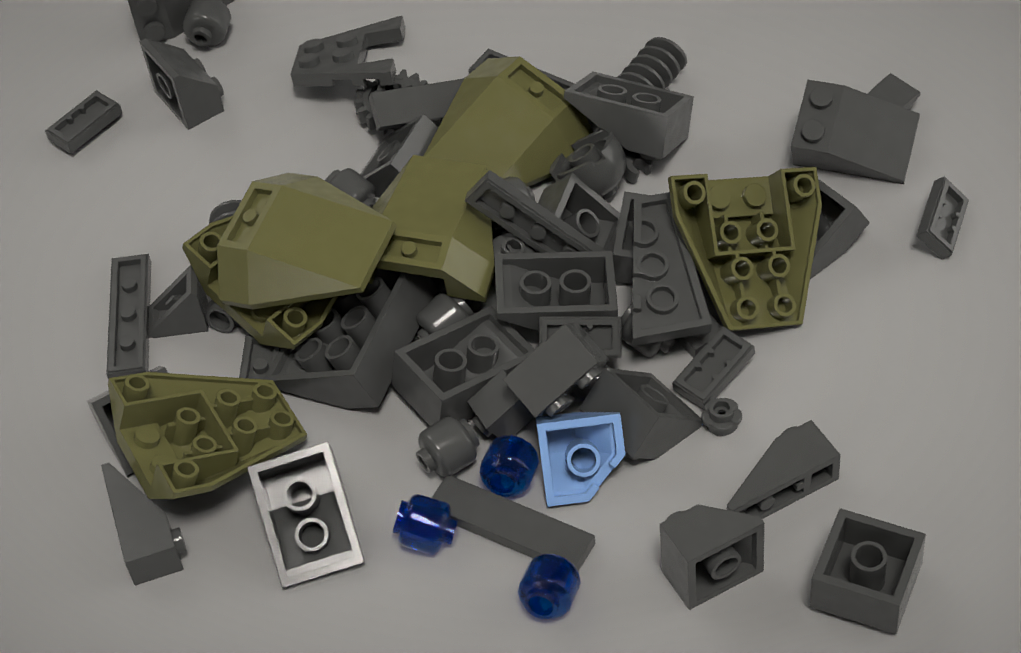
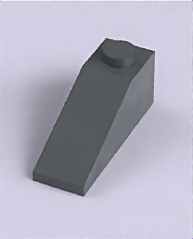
[727,420,840,519]
[101,463,187,585]

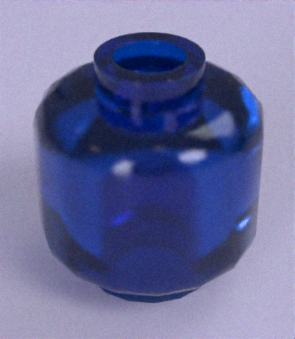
[479,435,539,497]
[392,494,458,555]
[518,554,581,619]

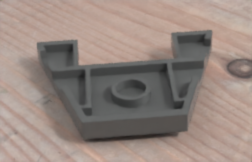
[290,16,405,87]

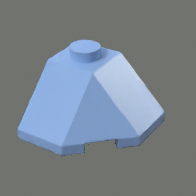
[536,412,625,507]

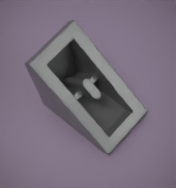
[148,265,209,338]

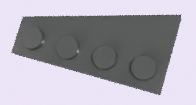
[632,192,712,346]

